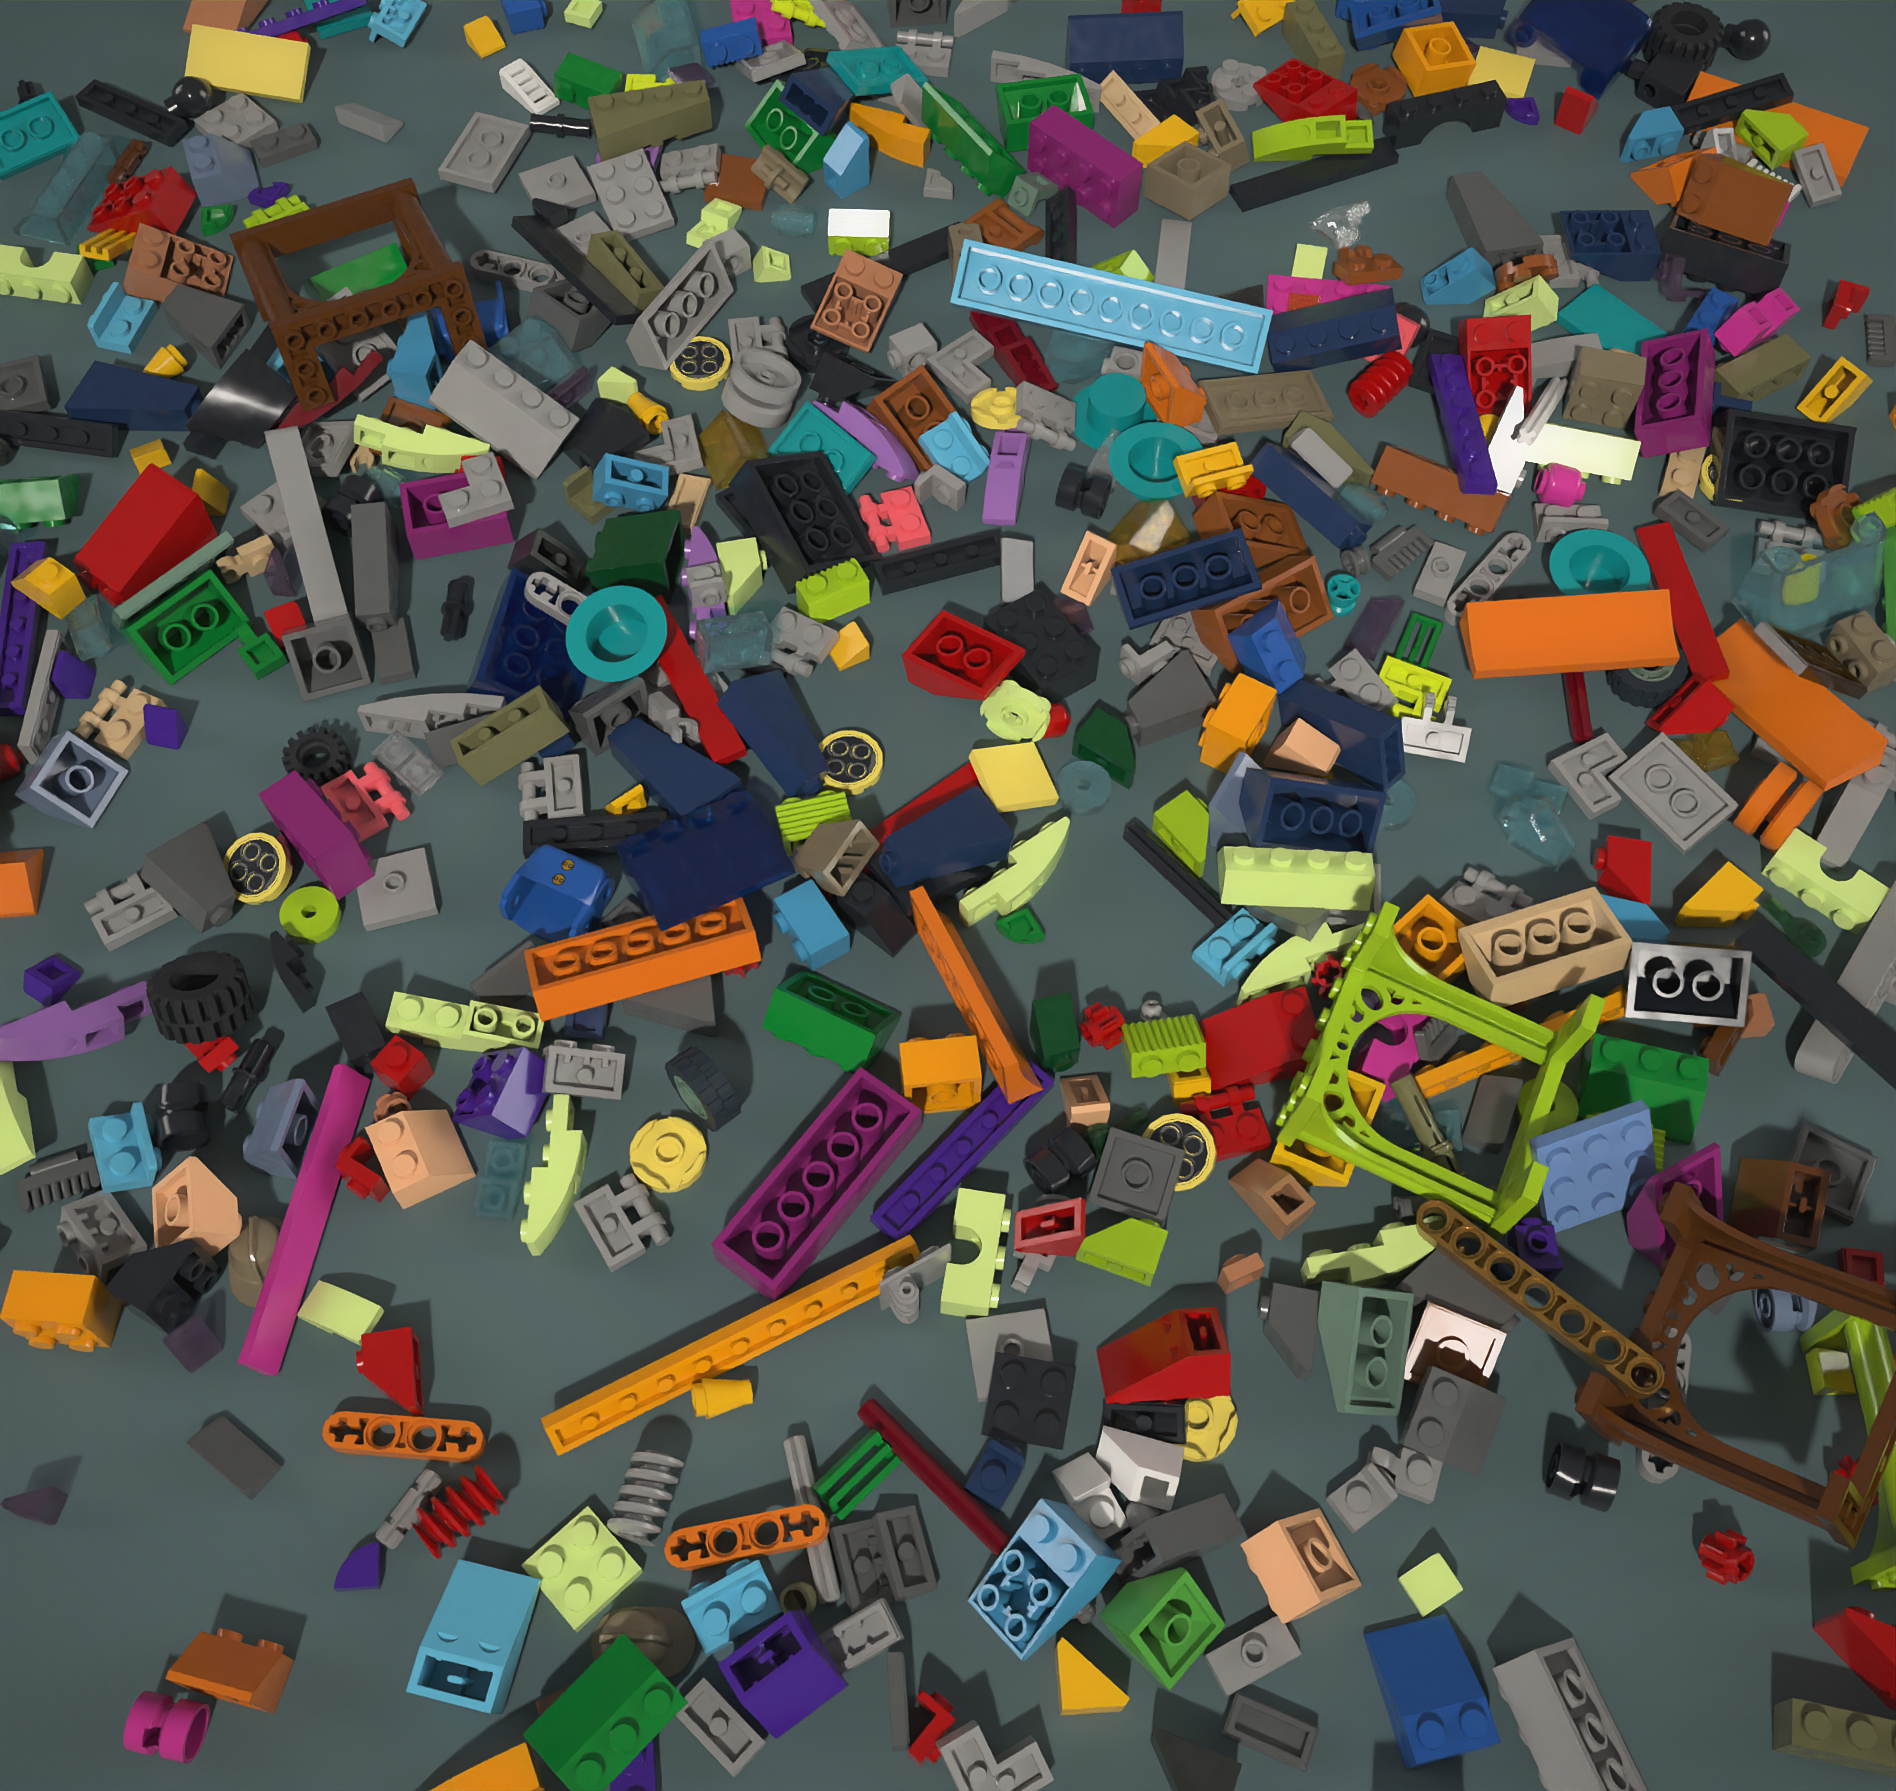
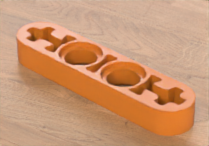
[322,1411,487,1463]
[664,1504,830,1571]

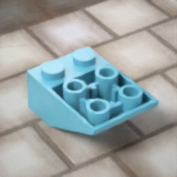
[406,1559,542,1714]

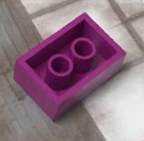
[399,472,514,560]
[258,770,375,900]

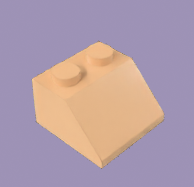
[365,1109,476,1210]
[152,1156,242,1258]
[1240,1508,1362,1624]

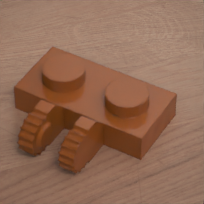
[1333,244,1403,286]

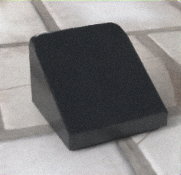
[531,198,570,229]

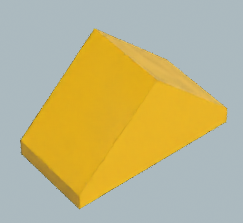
[1055,1637,1130,1715]

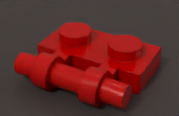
[1178,1085,1272,1162]

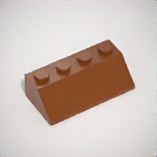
[1370,445,1514,536]
[1190,555,1334,673]

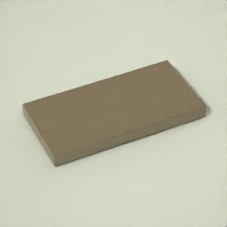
[1196,370,1334,435]

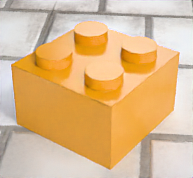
[1392,21,1477,97]
[1198,672,1277,774]
[1394,894,1466,984]
[899,1033,982,1114]
[0,1270,122,1352]

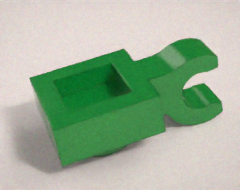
[233,621,288,680]

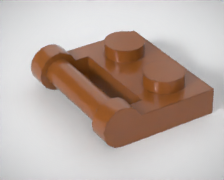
[964,198,1044,252]

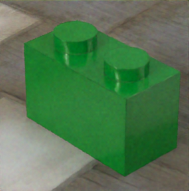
[554,52,622,110]

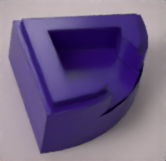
[1504,97,1540,125]
[247,182,291,208]
[334,1542,383,1592]

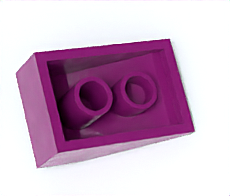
[1627,1142,1724,1269]

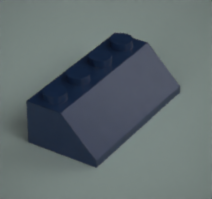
[1065,11,1184,84]
[1268,288,1402,373]
[1110,528,1262,630]
[1239,767,1387,853]

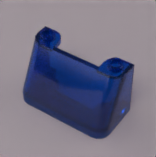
[1507,0,1652,100]

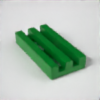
[1394,612,1445,670]
[812,1429,902,1521]

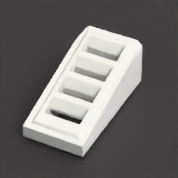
[499,58,560,115]

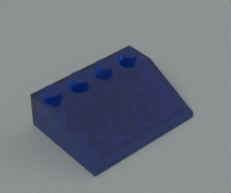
[465,568,587,723]
[614,789,796,932]

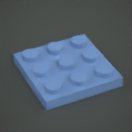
[1529,1099,1657,1233]

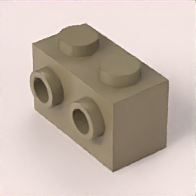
[1195,98,1251,172]
[1822,610,1896,694]

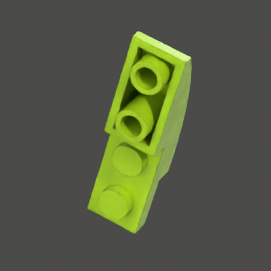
[1251,115,1374,162]

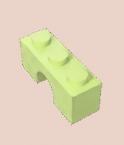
[0,245,94,305]
[1761,828,1890,935]
[940,1188,1012,1318]

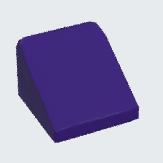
[51,651,96,699]
[143,704,189,750]
[23,955,81,1006]

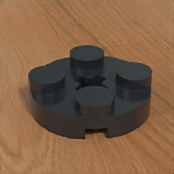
[786,314,848,373]

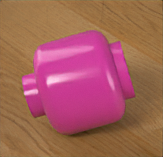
[1533,463,1586,507]

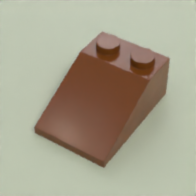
[1676,153,1794,246]
[865,365,979,472]
[1193,491,1311,569]

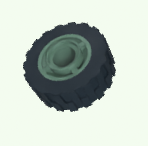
[1605,643,1689,709]
[665,1045,741,1132]

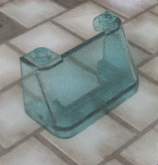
[1732,511,1887,638]

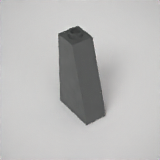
[1446,171,1544,272]
[351,502,400,632]

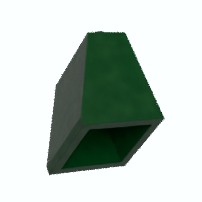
[586,509,685,604]

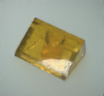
[697,409,771,491]
[1106,500,1190,565]

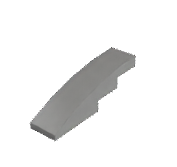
[990,50,1102,113]
[1154,219,1192,290]
[1531,333,1603,387]
[357,693,507,739]

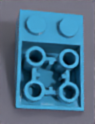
[387,310,443,412]
[968,1498,1122,1661]

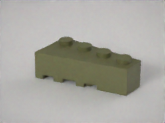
[587,80,712,162]

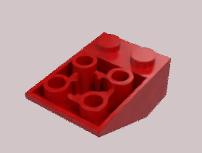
[1253,58,1358,122]
[87,166,197,235]
[1458,314,1532,416]
[1096,1306,1231,1404]
[1812,1606,1896,1711]

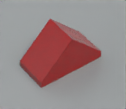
[1554,86,1599,135]
[1014,1197,1086,1257]

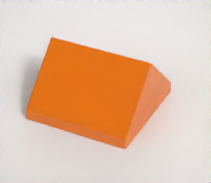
[0,849,45,918]

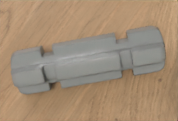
[376,1469,444,1549]

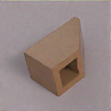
[1228,1158,1316,1242]

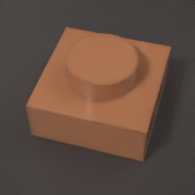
[1217,1252,1265,1295]

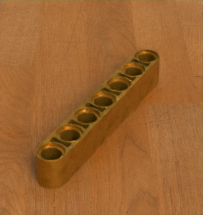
[1416,1200,1664,1399]

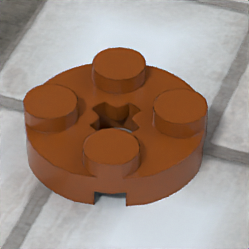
[1349,63,1407,116]
[1494,254,1559,293]
[1810,484,1868,551]

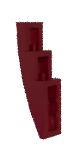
[969,312,1058,392]
[276,348,384,429]

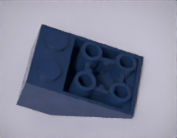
[1559,210,1662,281]

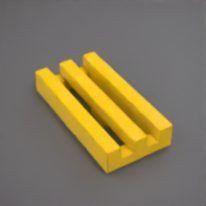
[79,228,137,261]

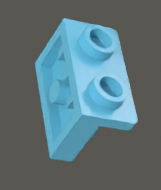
[367,0,427,48]
[87,282,158,354]
[917,411,990,486]
[1192,908,1278,987]
[88,1101,162,1194]
[681,1559,784,1656]

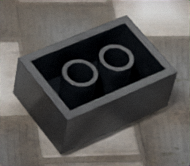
[983,588,1099,703]

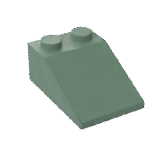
[1317,1280,1414,1417]

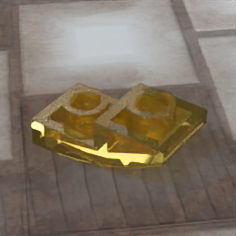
[1674,730,1739,773]

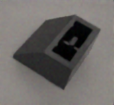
[105,1239,221,1336]

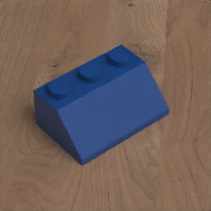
[1349,0,1443,51]

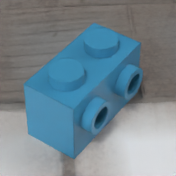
[592,453,669,514]
[772,879,850,972]

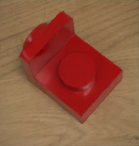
[1822,279,1870,330]

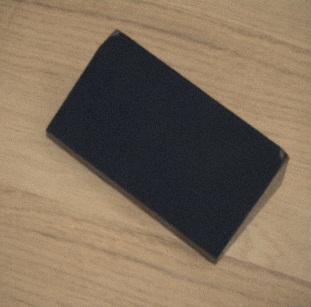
[1103,1397,1189,1444]

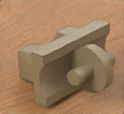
[750,144,809,205]

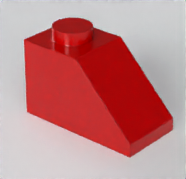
[1644,673,1735,735]
[1592,835,1652,906]
[356,1326,424,1417]

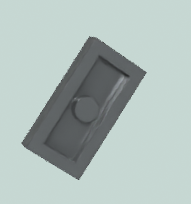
[250,121,318,168]
[1654,489,1730,553]

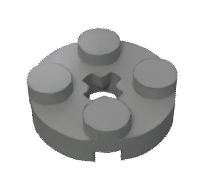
[1211,59,1267,111]

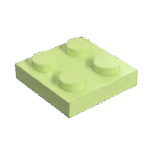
[521,1506,643,1632]

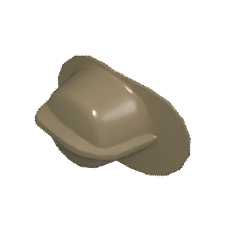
[229,1216,283,1308]
[591,1606,696,1678]

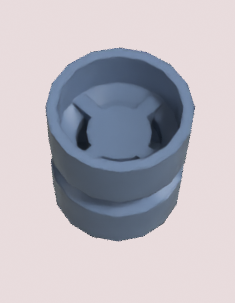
[1753,1289,1831,1332]

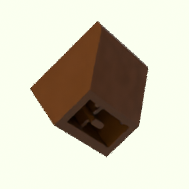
[1727,1157,1832,1254]

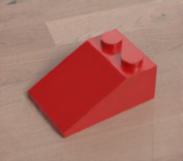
[901,610,1026,701]
[1198,986,1320,1094]

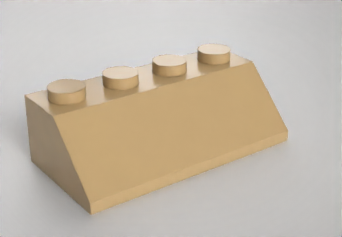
[1457,886,1633,1008]

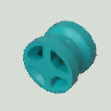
[1326,574,1361,617]

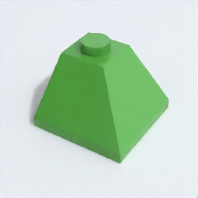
[1099,1567,1226,1691]

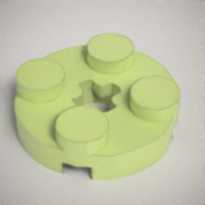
[980,680,1051,743]

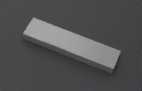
[17,630,72,764]

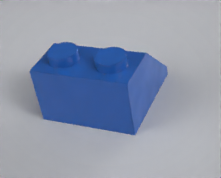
[1227,599,1307,695]

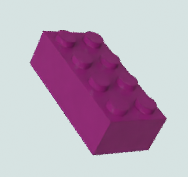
[1027,105,1143,228]
[1634,328,1716,458]

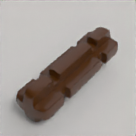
[106,139,147,184]

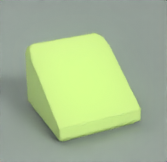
[1291,243,1328,279]
[753,246,791,283]
[597,366,638,404]
[1398,1552,1463,1617]

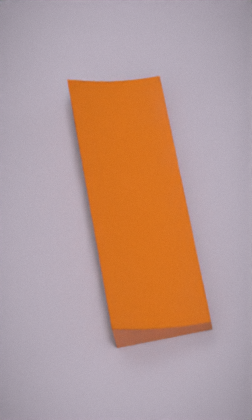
[1687,71,1869,187]
[1459,589,1680,679]
[1687,618,1888,792]
[909,886,1043,1104]
[524,892,762,1022]

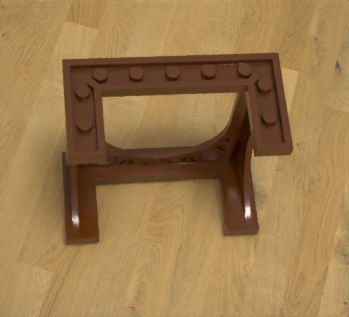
[229,177,488,412]
[1574,1181,1896,1550]

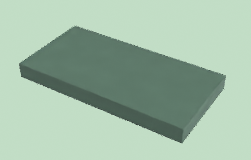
[111,530,234,631]

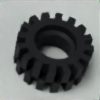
[282,726,353,791]

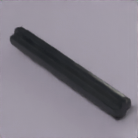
[1123,823,1233,928]

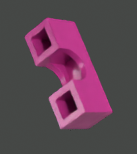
[1714,287,1801,357]
[1351,993,1431,1102]

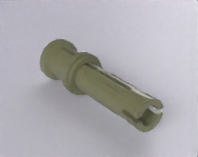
[1389,1073,1470,1179]

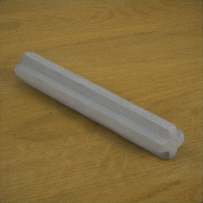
[783,1435,841,1604]

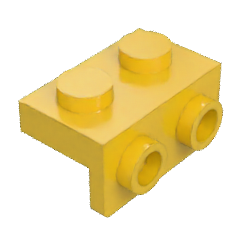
[1231,0,1295,37]
[1173,441,1254,498]

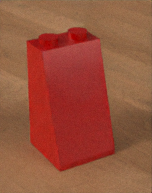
[73,463,218,607]

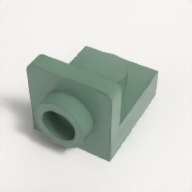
[1007,172,1059,217]

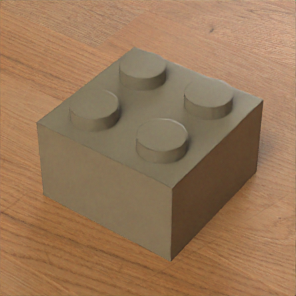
[1144,141,1231,221]
[1562,346,1647,429]

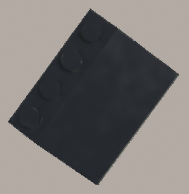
[1658,209,1791,301]
[1710,409,1857,521]
[728,451,882,594]

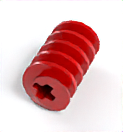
[1348,351,1413,418]
[411,1464,508,1560]

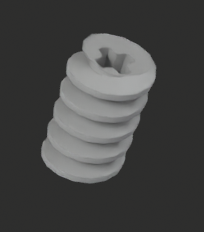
[607,1450,685,1547]

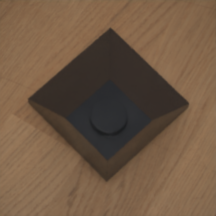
[809,352,898,405]

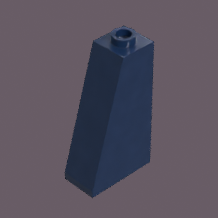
[1439,0,1509,39]
[778,67,857,136]
[64,360,204,432]
[1249,442,1372,551]
[717,670,830,798]
[1278,679,1406,792]
[607,717,744,837]
[879,786,1014,888]

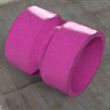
[123,1690,210,1764]

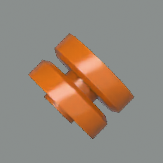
[1732,761,1825,854]

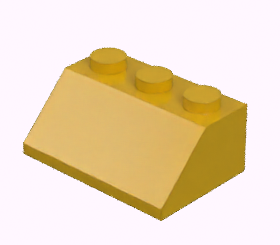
[1269,1069,1386,1187]

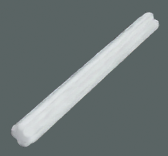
[1516,376,1568,446]

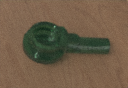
[1762,897,1827,958]
[1083,1108,1149,1162]

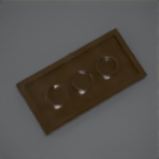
[1753,621,1868,700]

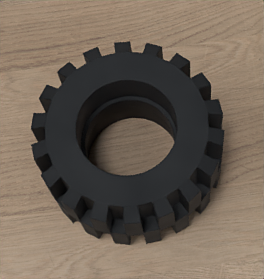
[1642,2,1724,72]
[146,951,254,1045]

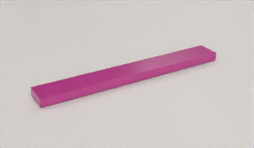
[238,1064,370,1376]

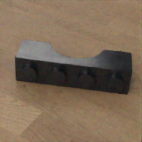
[1382,80,1507,150]

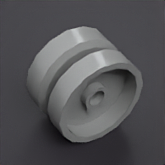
[721,348,802,428]

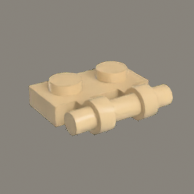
[74,679,167,761]

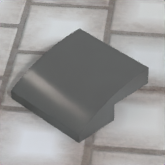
[828,1505,938,1616]

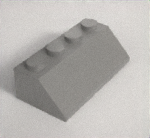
[626,239,734,370]
[427,339,579,480]
[1493,1637,1647,1791]

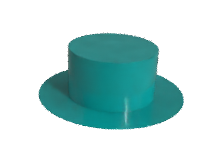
[1072,373,1158,452]
[1109,422,1204,503]
[1549,529,1650,596]
[566,586,667,682]

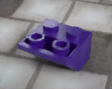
[452,1047,548,1139]
[717,1609,849,1739]

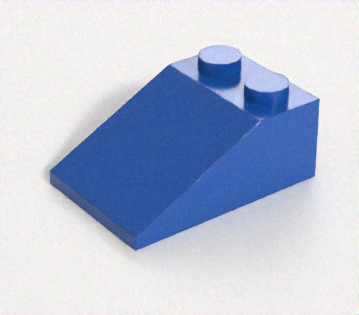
[1363,1614,1501,1770]

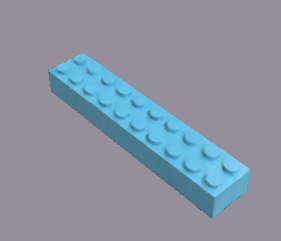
[950,239,1273,376]

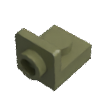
[563,466,617,525]

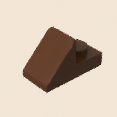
[1693,998,1754,1077]

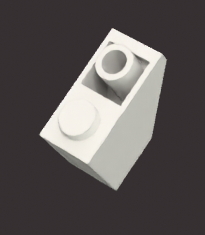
[1095,1425,1185,1511]

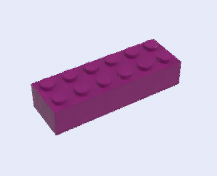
[711,1067,922,1303]

